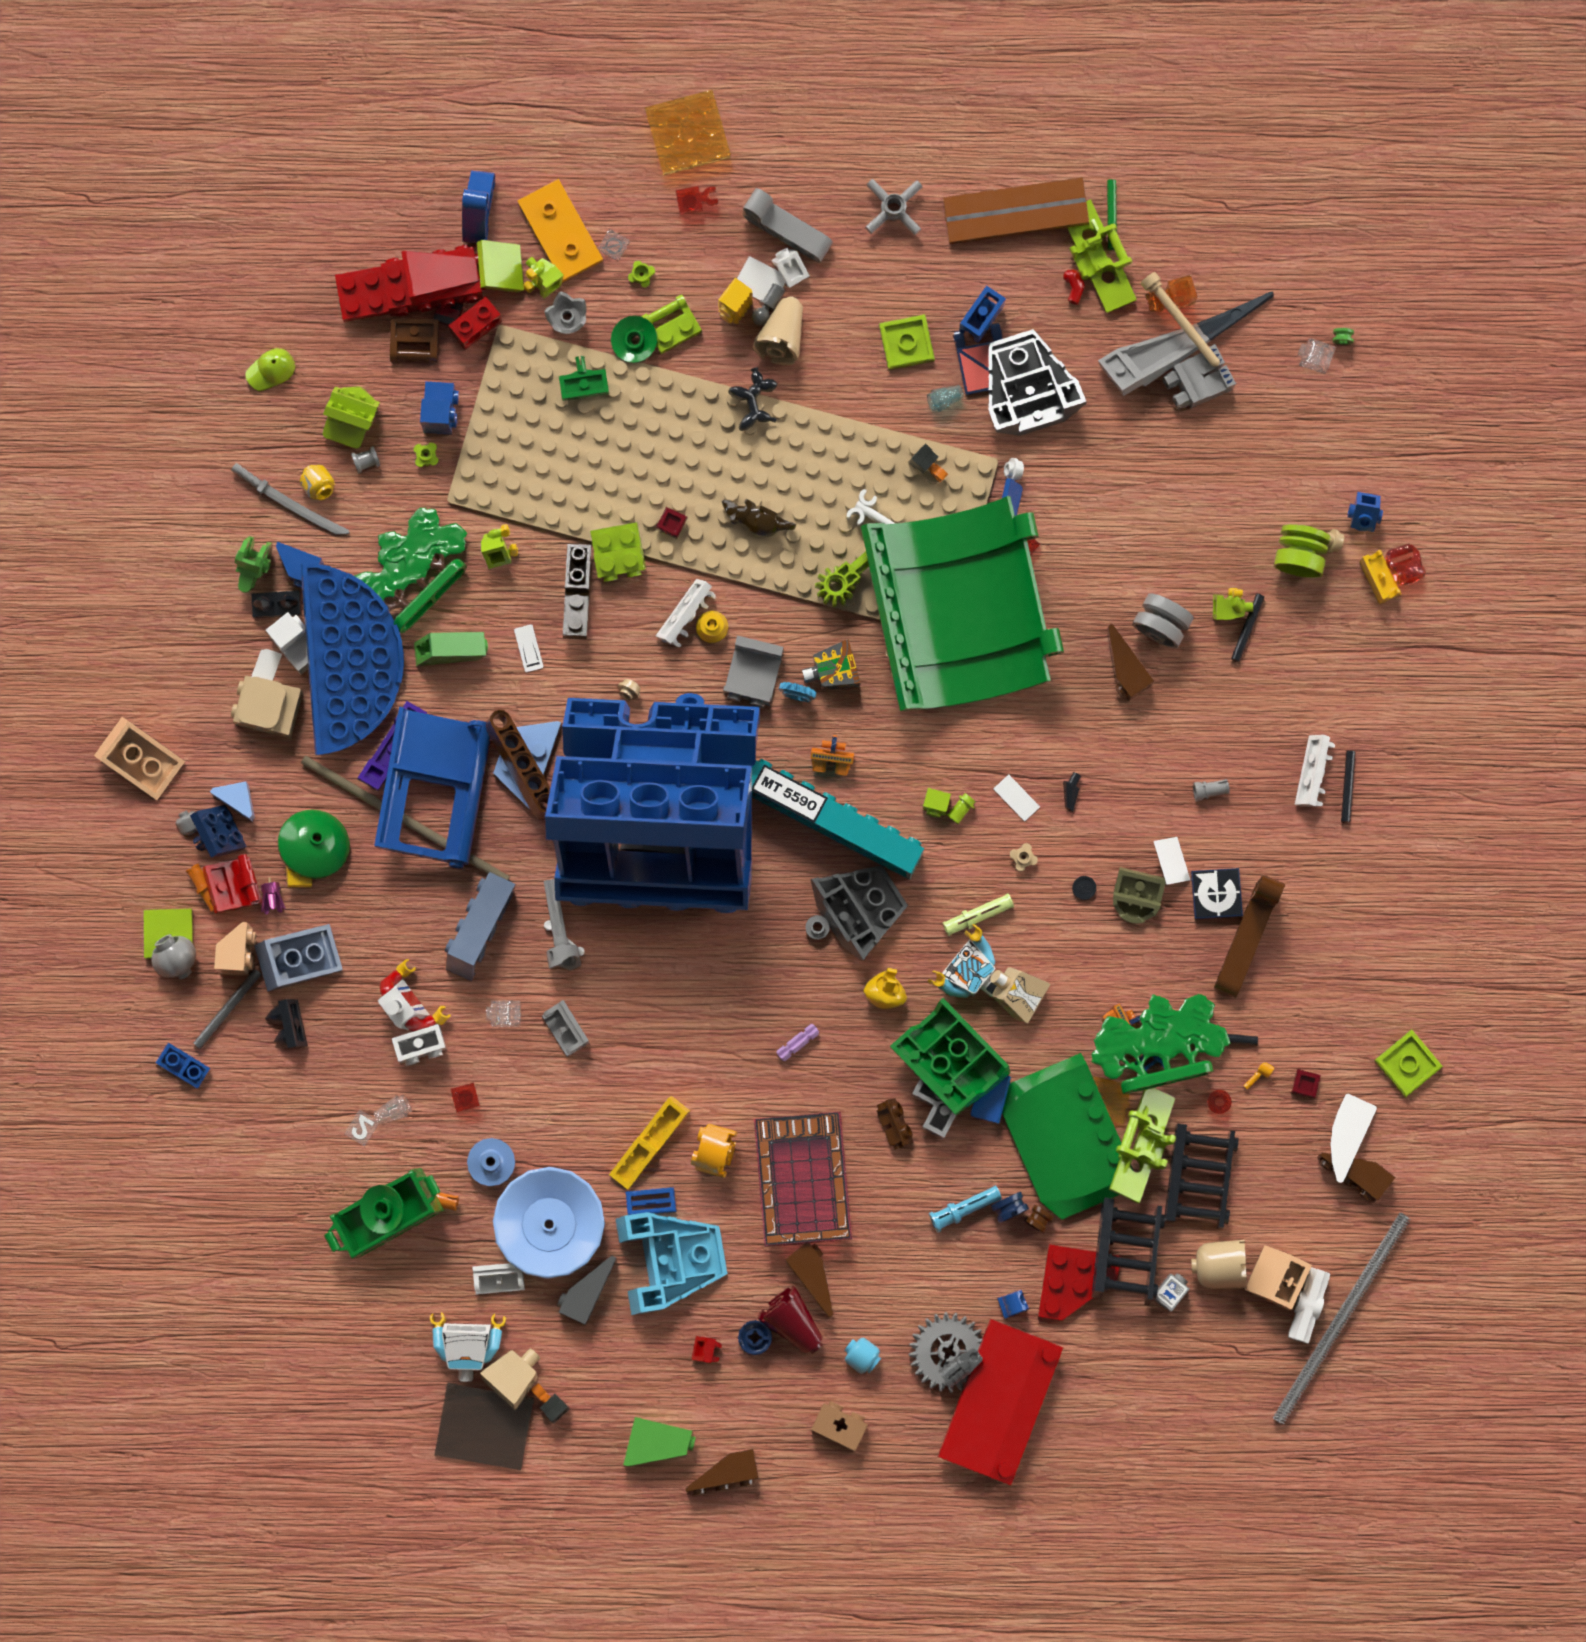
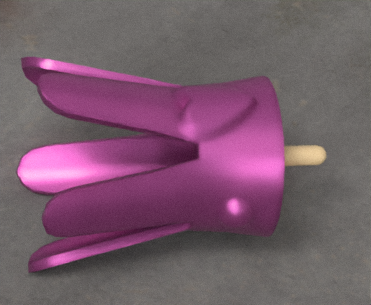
[261,877,286,914]

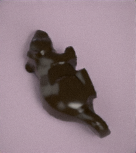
[722,499,796,537]

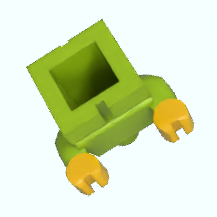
[523,257,564,298]
[481,524,518,569]
[1213,588,1253,620]

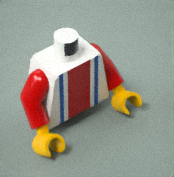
[378,959,451,1032]

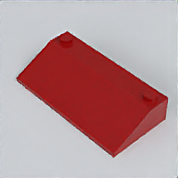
[937,1319,1064,1485]

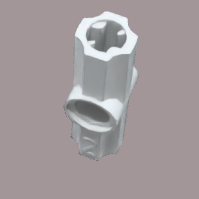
[1288,1267,1330,1344]

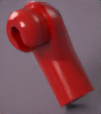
[1063,269,1085,305]

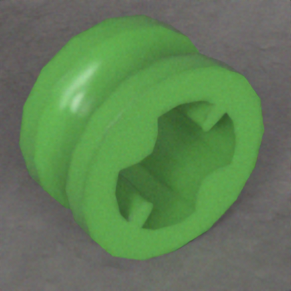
[1332,328,1354,345]

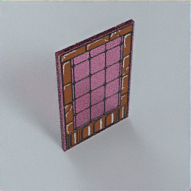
[754,1112,852,1247]

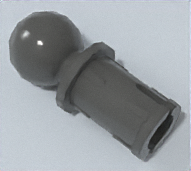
[752,283,786,326]

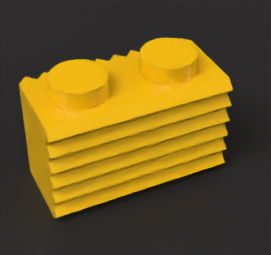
[718,278,753,324]

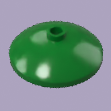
[278,809,350,879]

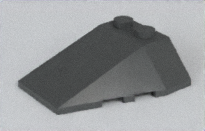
[989,329,1087,436]

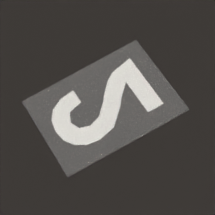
[344,1109,380,1146]

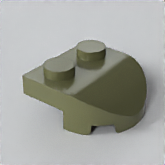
[1113,867,1166,923]

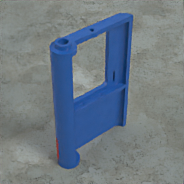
[374,707,491,869]

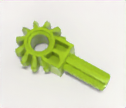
[815,551,869,607]

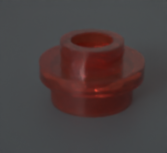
[1207,1090,1232,1114]

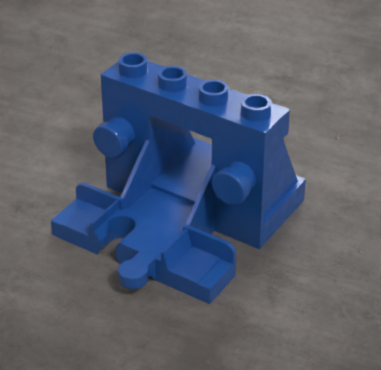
[545,693,760,913]

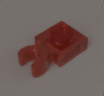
[675,186,718,215]

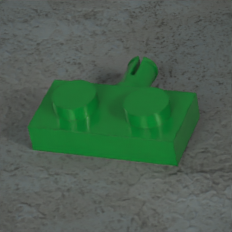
[559,356,609,401]

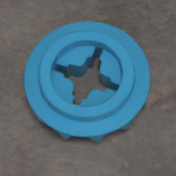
[778,682,816,702]

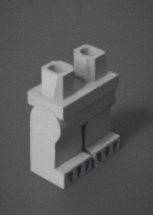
[1162,344,1236,409]

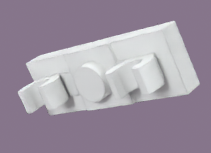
[656,579,716,647]
[1295,735,1335,807]

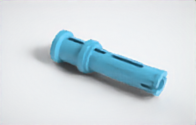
[928,1185,1002,1233]

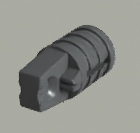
[938,1347,983,1389]

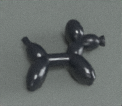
[728,367,777,431]

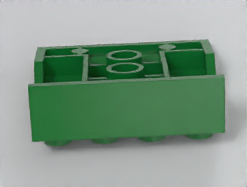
[890,998,1011,1115]

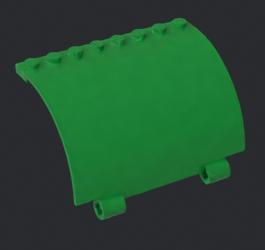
[861,496,1064,711]

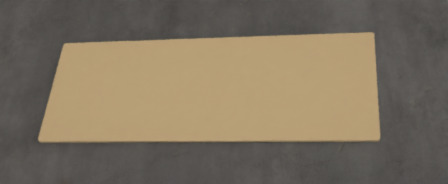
[447,325,998,621]

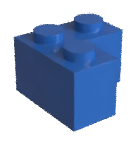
[420,381,459,435]

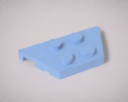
[493,721,561,809]

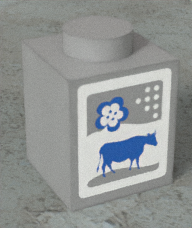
[1154,1273,1190,1312]

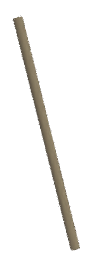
[301,756,510,881]

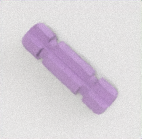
[776,1024,819,1061]

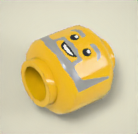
[300,465,335,500]

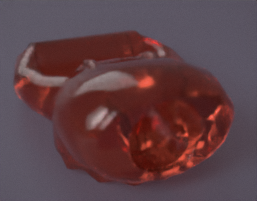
[1386,543,1426,586]

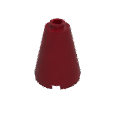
[757,1286,823,1354]

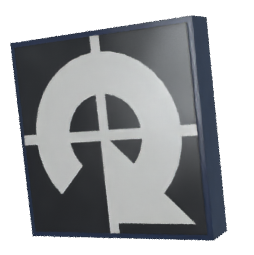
[1191,868,1243,920]

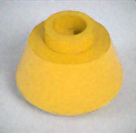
[696,611,728,643]

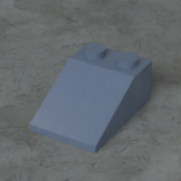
[255,924,343,992]

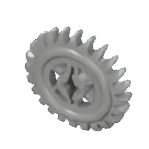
[908,1312,983,1393]

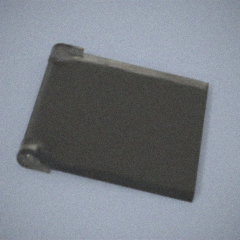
[434,1382,534,1470]

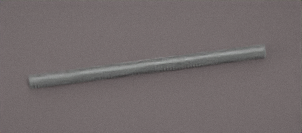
[1273,1212,1411,1425]

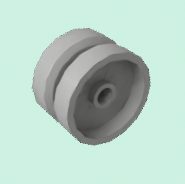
[1132,593,1194,648]

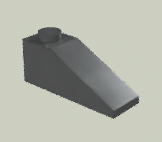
[557,1256,617,1325]

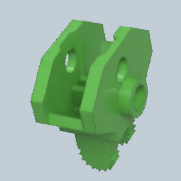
[235,536,272,593]

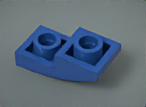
[155,1042,210,1089]

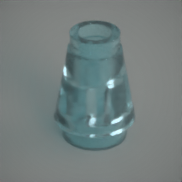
[927,385,964,412]

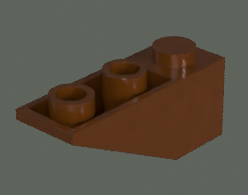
[1317,1152,1396,1202]
[685,1449,759,1496]

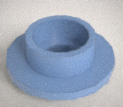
[467,1138,515,1186]

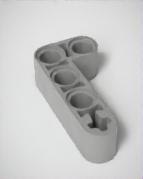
[743,188,833,263]

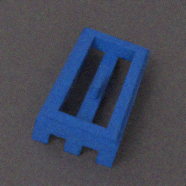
[626,1187,676,1215]

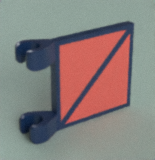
[953,323,1002,395]

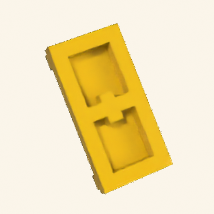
[1359,550,1401,604]

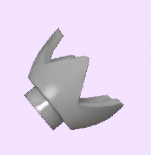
[545,291,586,334]

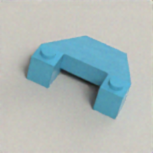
[615,1212,727,1315]

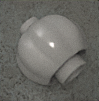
[152,934,196,979]

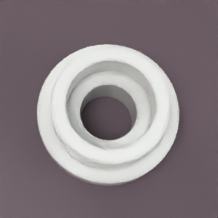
[1004,458,1024,481]

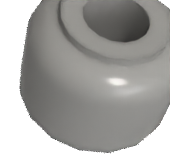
[176,810,197,836]

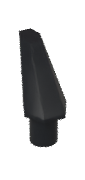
[1063,772,1082,812]

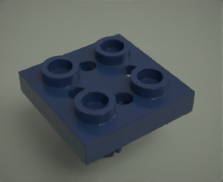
[190,805,247,858]

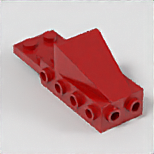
[335,245,486,322]

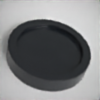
[1072,876,1096,900]

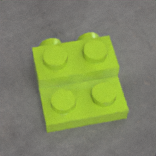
[590,522,646,582]

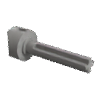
[544,879,581,970]

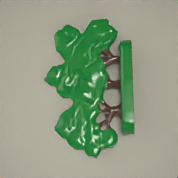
[354,507,467,634]

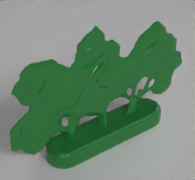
[1091,994,1230,1094]

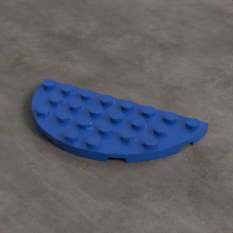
[300,563,404,755]

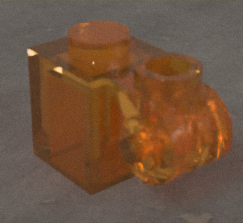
[1145,275,1198,312]

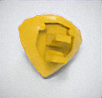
[863,968,907,1009]

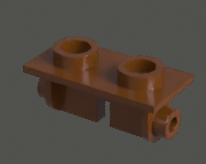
[876,1098,913,1150]

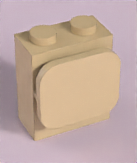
[231,675,303,739]

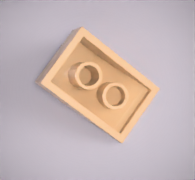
[94,717,185,800]

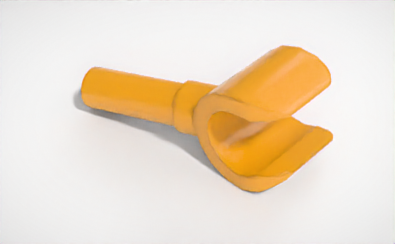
[1243,1062,1274,1090]

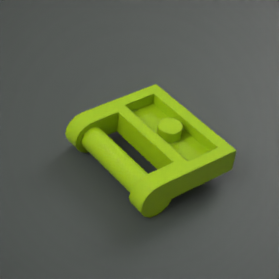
[641,294,702,354]

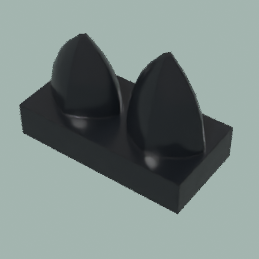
[251,590,301,619]
[265,999,308,1048]

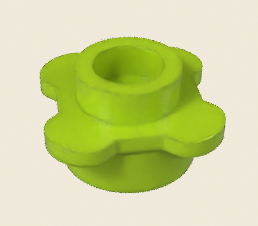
[628,261,655,288]
[413,442,438,467]

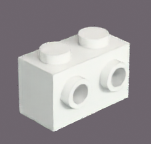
[392,1024,447,1066]

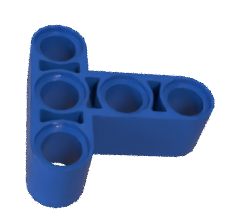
[462,170,495,244]

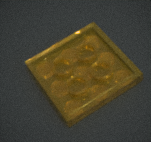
[645,90,731,176]

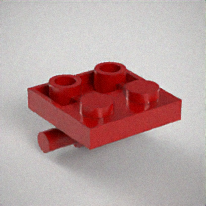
[202,854,262,914]

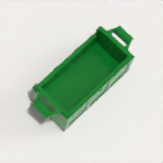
[324,1168,444,1259]

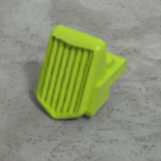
[323,386,380,449]

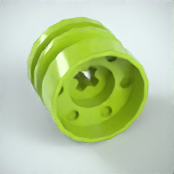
[1274,524,1331,578]

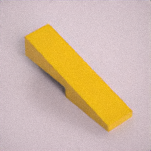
[609,1096,690,1189]

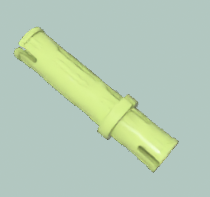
[942,894,1014,936]

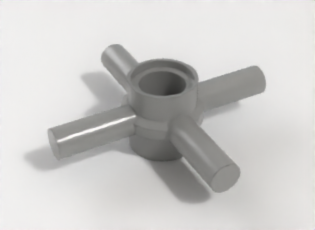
[865,179,923,235]

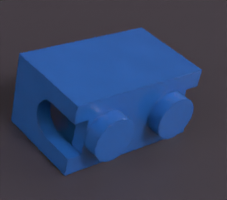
[959,285,1006,343]

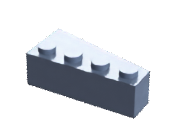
[445,872,515,981]

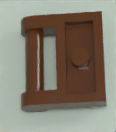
[390,318,439,363]

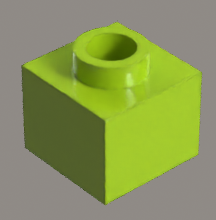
[922,788,951,818]

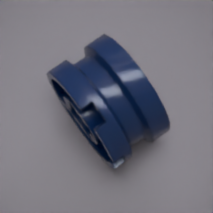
[991,1191,1029,1224]
[738,1320,772,1355]

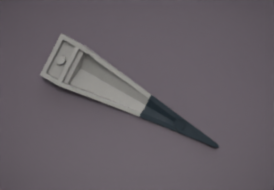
[1098,292,1274,396]

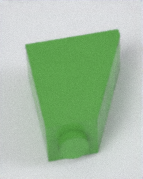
[414,632,488,666]
[623,1417,696,1466]

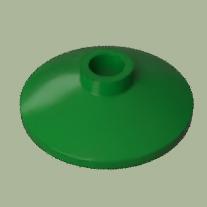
[611,315,658,363]
[360,1185,404,1234]

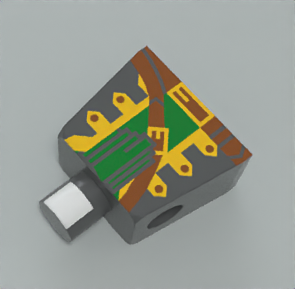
[802,639,860,690]

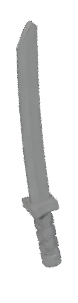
[231,463,350,534]

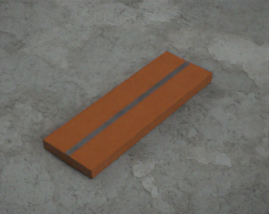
[943,177,1089,244]

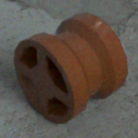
[1024,1204,1055,1234]

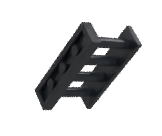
[1165,1124,1239,1229]
[1091,1197,1166,1306]

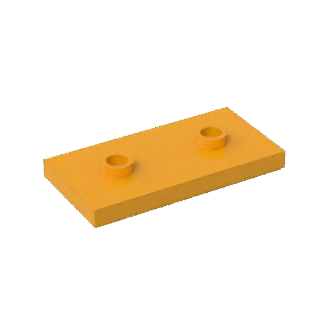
[517,179,603,283]

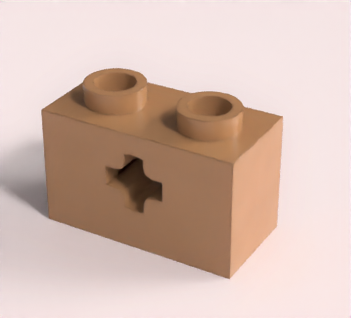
[811,1401,868,1451]

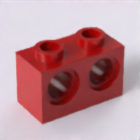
[449,297,502,350]

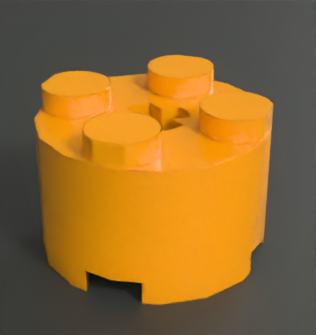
[691,1124,737,1178]

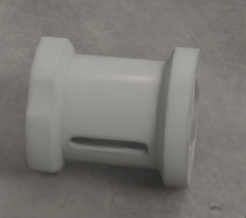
[351,446,381,474]

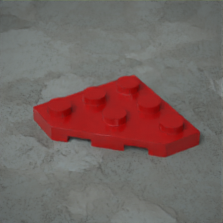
[1038,1244,1121,1321]

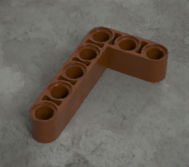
[486,710,550,820]
[1214,875,1285,998]

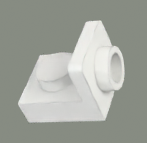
[771,248,809,288]

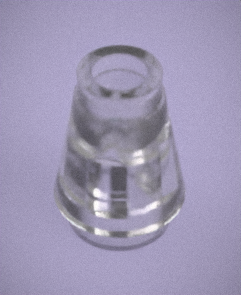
[374,1095,412,1125]

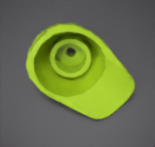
[245,348,295,391]

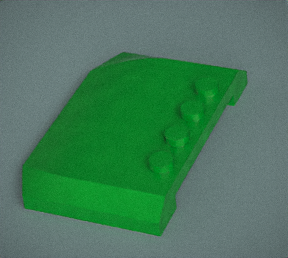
[1002,1053,1134,1220]

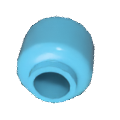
[844,1338,881,1374]

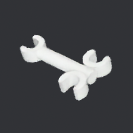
[846,489,895,526]

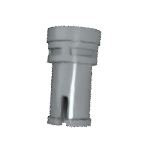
[1193,779,1230,801]

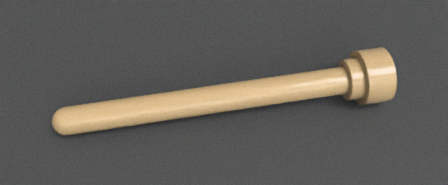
[1140,272,1220,367]

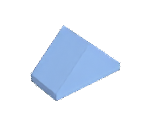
[210,782,255,821]

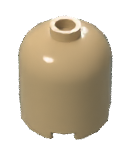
[1191,1240,1247,1289]

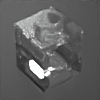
[1297,338,1336,374]
[486,1001,521,1027]

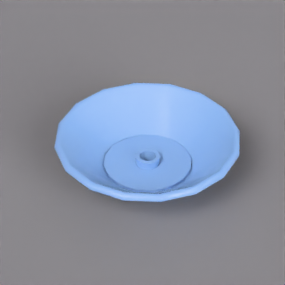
[493,1167,605,1279]

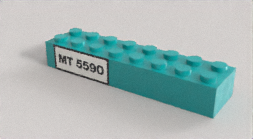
[752,758,924,880]

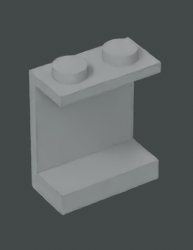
[723,636,784,708]

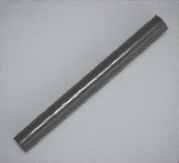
[193,968,262,1049]

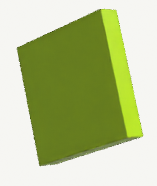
[477,240,524,292]
[879,314,935,370]
[143,909,193,959]
[1374,1030,1443,1098]

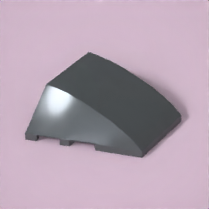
[810,865,908,961]

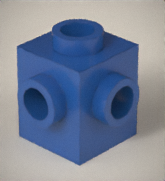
[1347,492,1383,532]

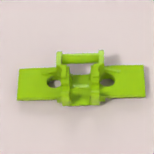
[1068,199,1137,313]
[1109,1088,1176,1204]

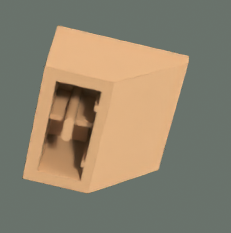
[214,922,256,976]
[1244,1246,1312,1311]

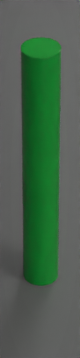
[1107,179,1117,250]

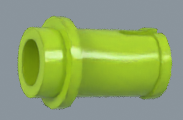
[947,793,976,825]

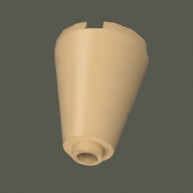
[753,297,803,365]

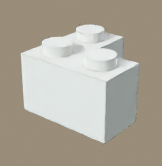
[266,612,308,675]

